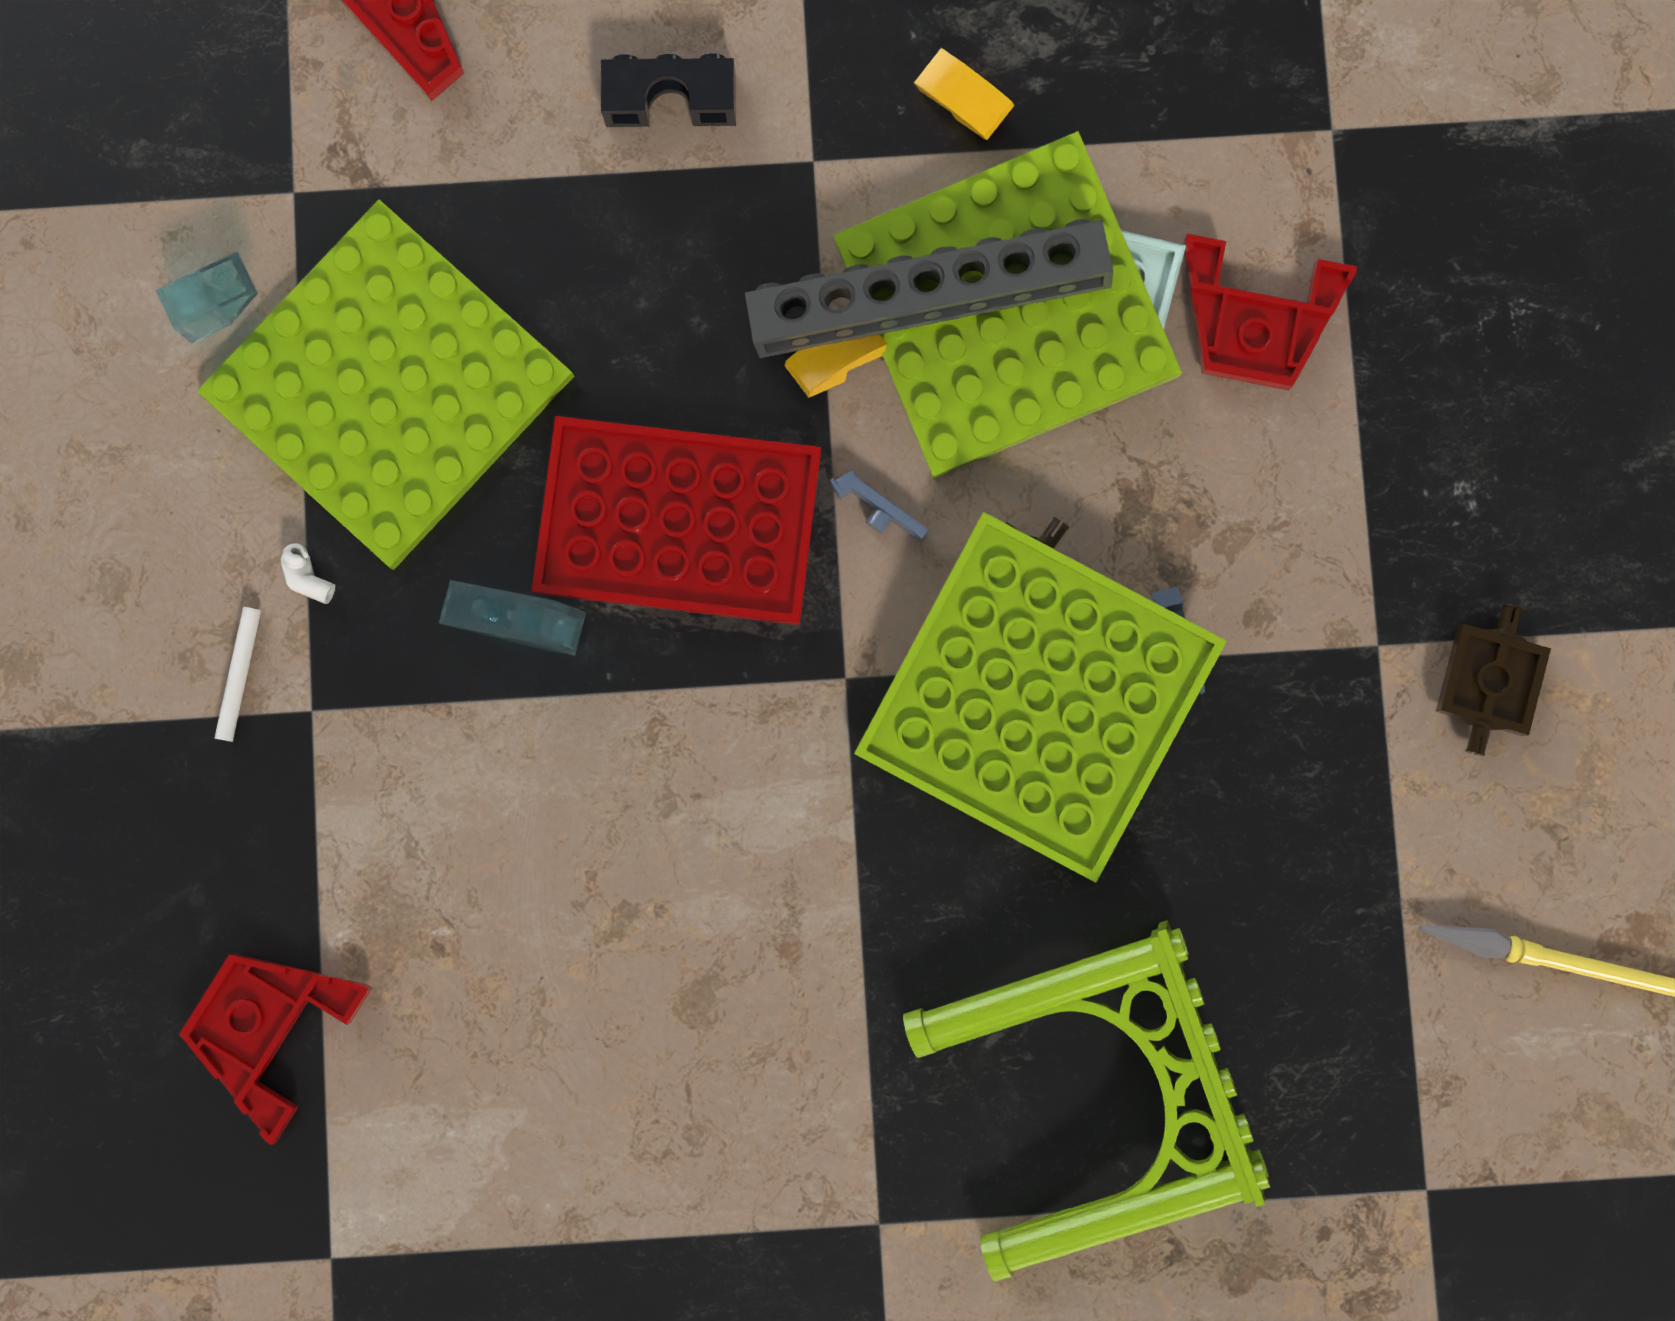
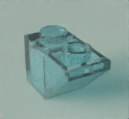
[155,252,258,343]

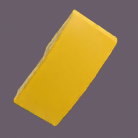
[914,48,1015,140]
[785,334,887,398]

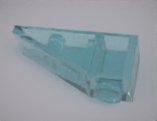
[439,580,586,656]

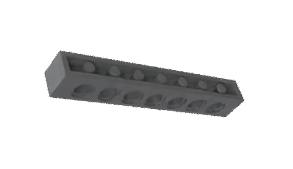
[745,219,1113,358]

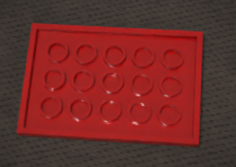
[531,416,821,626]

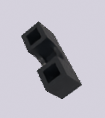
[601,53,736,127]

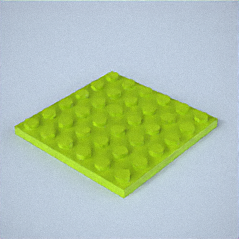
[833,131,1182,479]
[197,200,574,570]
[854,512,1227,883]

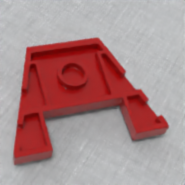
[1183,234,1357,391]
[179,954,372,1145]

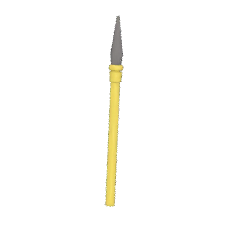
[1419,925,1675,997]

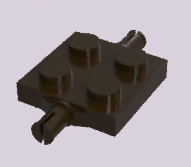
[1436,604,1551,756]

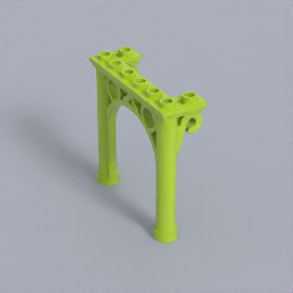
[903,920,1270,1282]

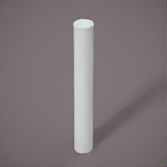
[214,607,261,742]

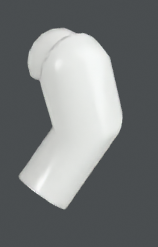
[280,543,335,604]

